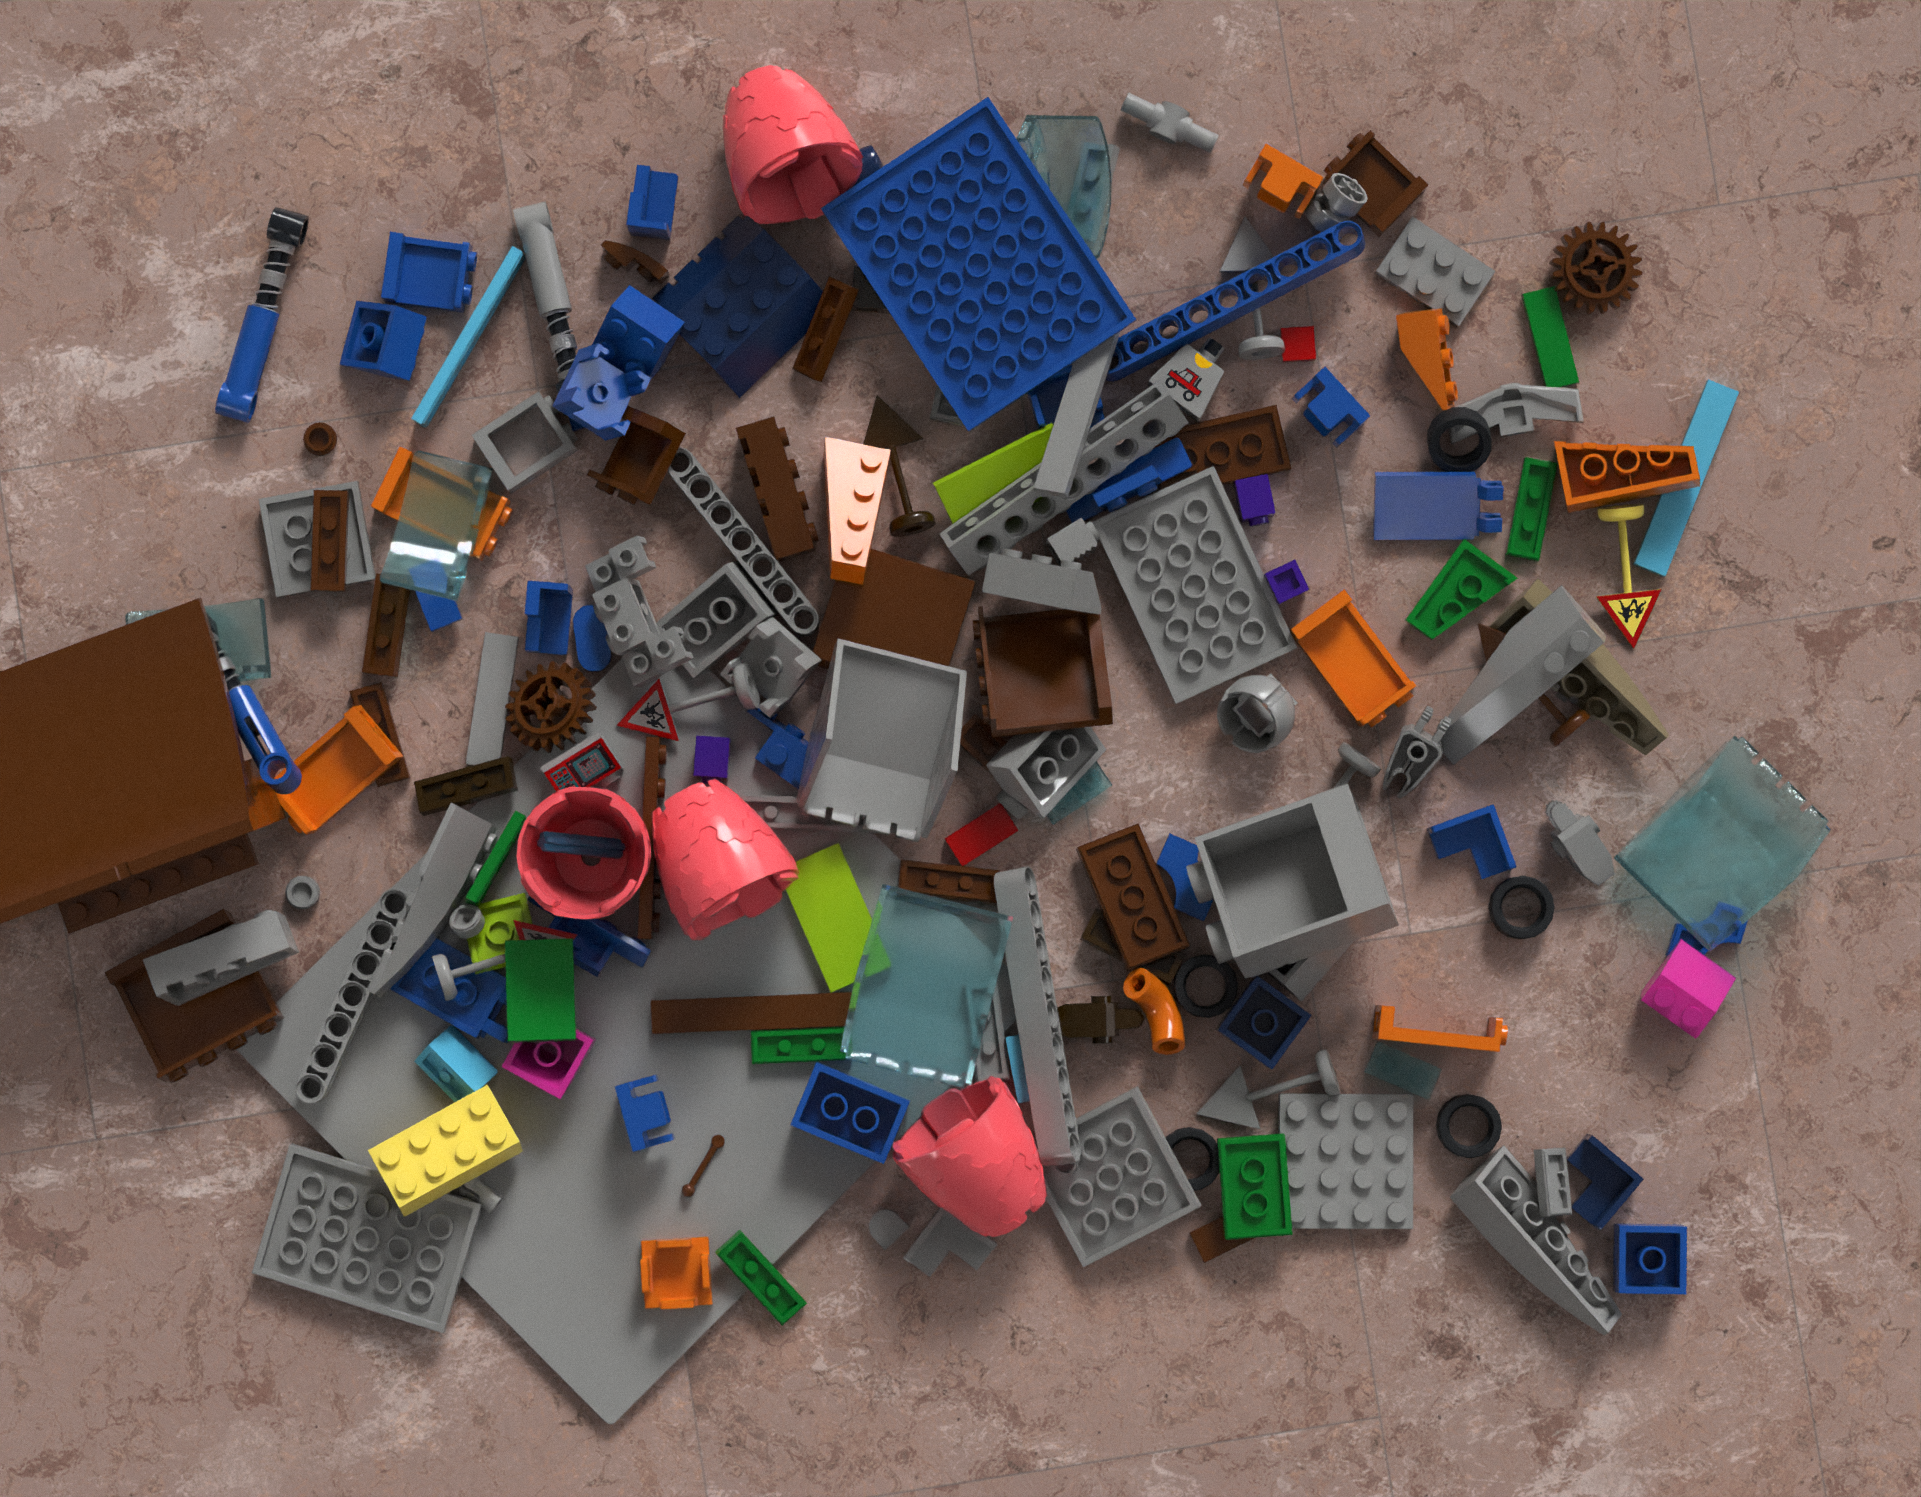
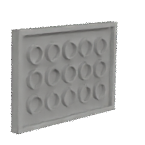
[1092,466,1297,704]
[252,1143,482,1333]

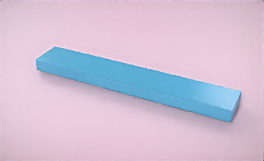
[411,246,526,428]
[1633,379,1739,577]

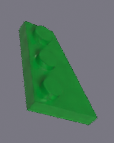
[1404,539,1518,640]

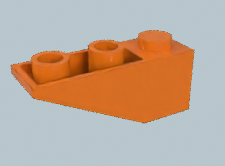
[1396,308,1458,410]

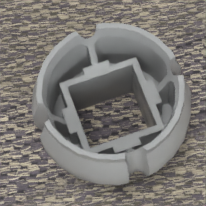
[1217,674,1298,753]

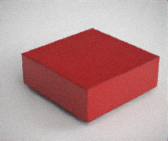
[1280,326,1316,363]

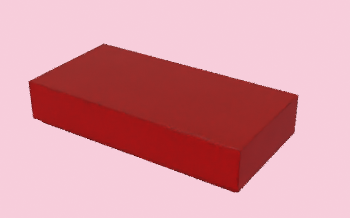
[944,803,1019,866]

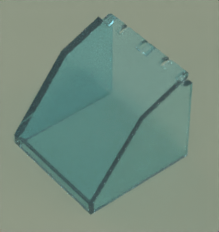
[1614,736,1831,952]
[840,884,1013,1089]

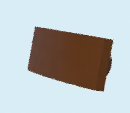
[601,240,670,284]

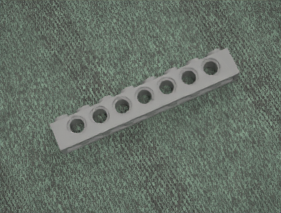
[939,381,1189,576]

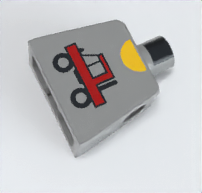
[1147,337,1225,422]

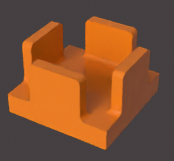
[1243,144,1324,219]
[640,1236,713,1309]

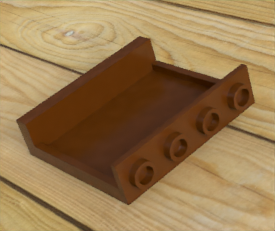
[813,549,976,669]
[972,606,1113,737]
[105,909,284,1083]

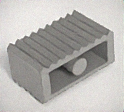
[1046,518,1101,566]

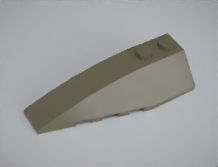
[1488,579,1669,756]

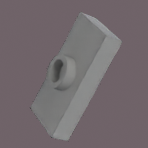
[1533,1148,1572,1217]

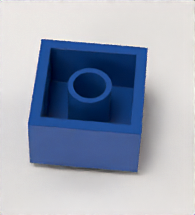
[592,285,685,379]
[1613,1223,1687,1295]

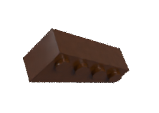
[736,416,819,562]

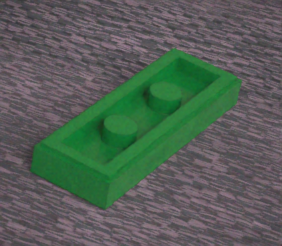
[1521,286,1579,388]
[1505,457,1558,562]
[465,810,526,907]
[751,1026,853,1064]
[715,1230,807,1326]

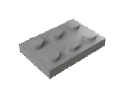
[1375,216,1495,328]

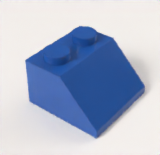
[340,301,427,381]

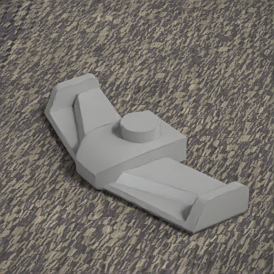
[1448,382,1584,445]

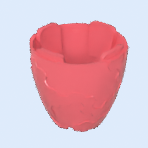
[723,65,864,224]
[651,779,799,940]
[516,786,651,920]
[893,1076,1047,1237]

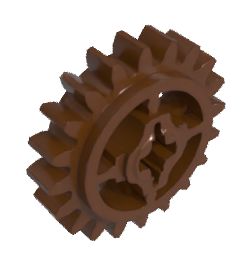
[1549,222,1643,314]
[505,661,597,753]

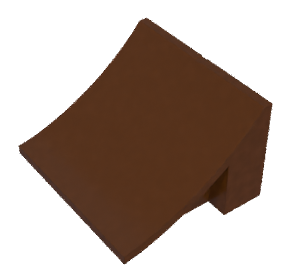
[0,598,287,934]

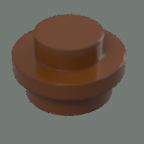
[303,422,337,456]

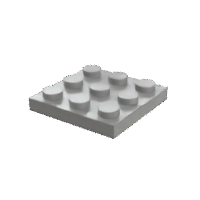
[259,481,376,598]

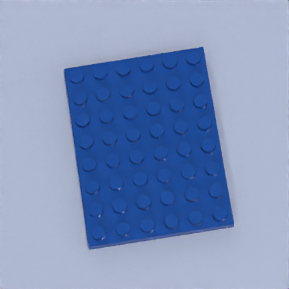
[821,97,1137,432]

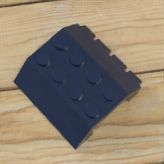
[652,216,823,398]

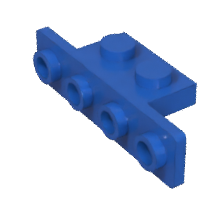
[1066,437,1192,523]
[747,708,808,790]
[528,896,651,977]

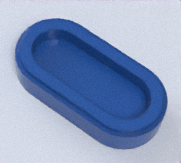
[573,605,612,672]

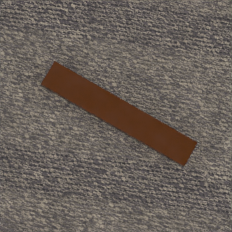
[651,992,854,1034]

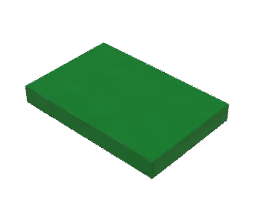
[505,938,576,1043]
[1217,1133,1293,1240]

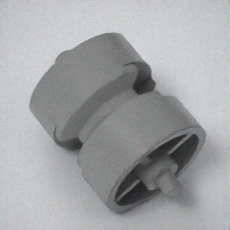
[1305,173,1368,232]

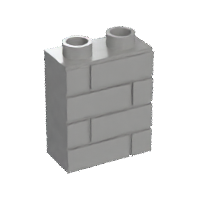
[1186,783,1399,978]

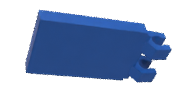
[1373,472,1504,540]
[390,938,508,1043]

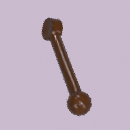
[682,1135,725,1197]

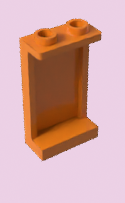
[371,447,513,561]
[1290,589,1416,728]
[275,705,403,835]
[1372,1005,1508,1052]

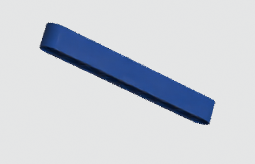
[1105,221,1365,382]

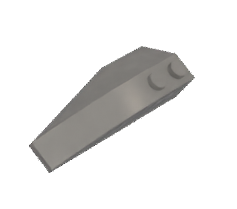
[1441,585,1606,765]
[369,803,498,998]
[1450,1145,1622,1335]

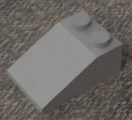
[656,561,778,678]

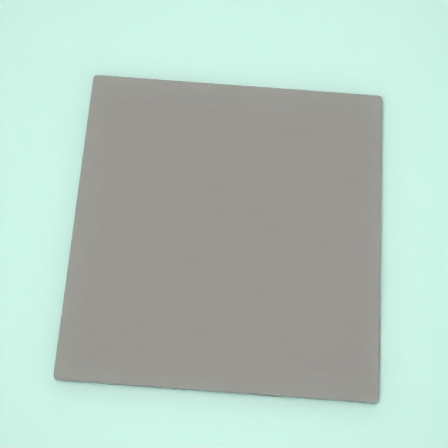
[236,658,1016,1424]

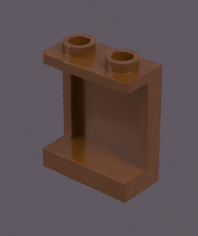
[1322,130,1429,237]
[587,406,686,505]

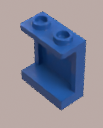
[381,232,477,313]

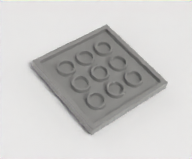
[1034,1086,1201,1267]
[1278,1093,1414,1229]

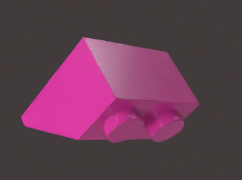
[1641,939,1736,1039]
[501,1028,597,1099]

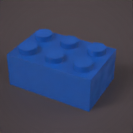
[790,1062,910,1164]

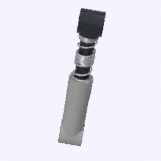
[513,201,578,416]

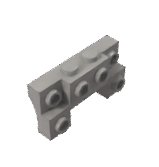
[585,536,694,688]

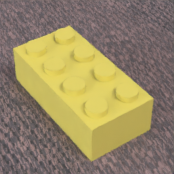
[368,1085,523,1217]

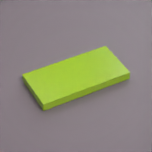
[933,423,1053,524]
[786,843,893,993]

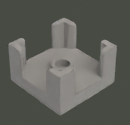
[720,616,821,718]

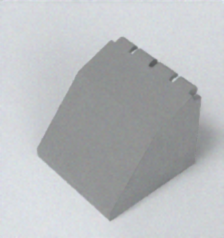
[796,639,967,842]

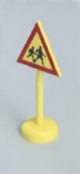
[1596,504,1662,649]

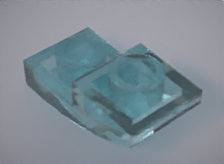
[1046,761,1112,825]
[1365,1041,1442,1100]

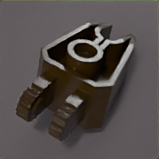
[1057,996,1145,1044]

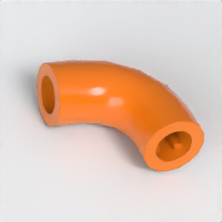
[1123,968,1185,1055]

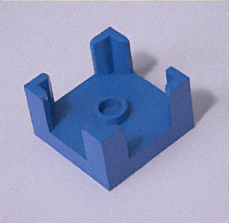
[553,343,651,441]

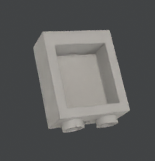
[472,391,578,494]

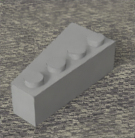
[143,910,299,1006]

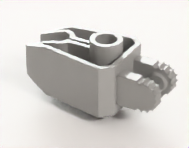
[1383,706,1452,798]
[1545,800,1615,886]

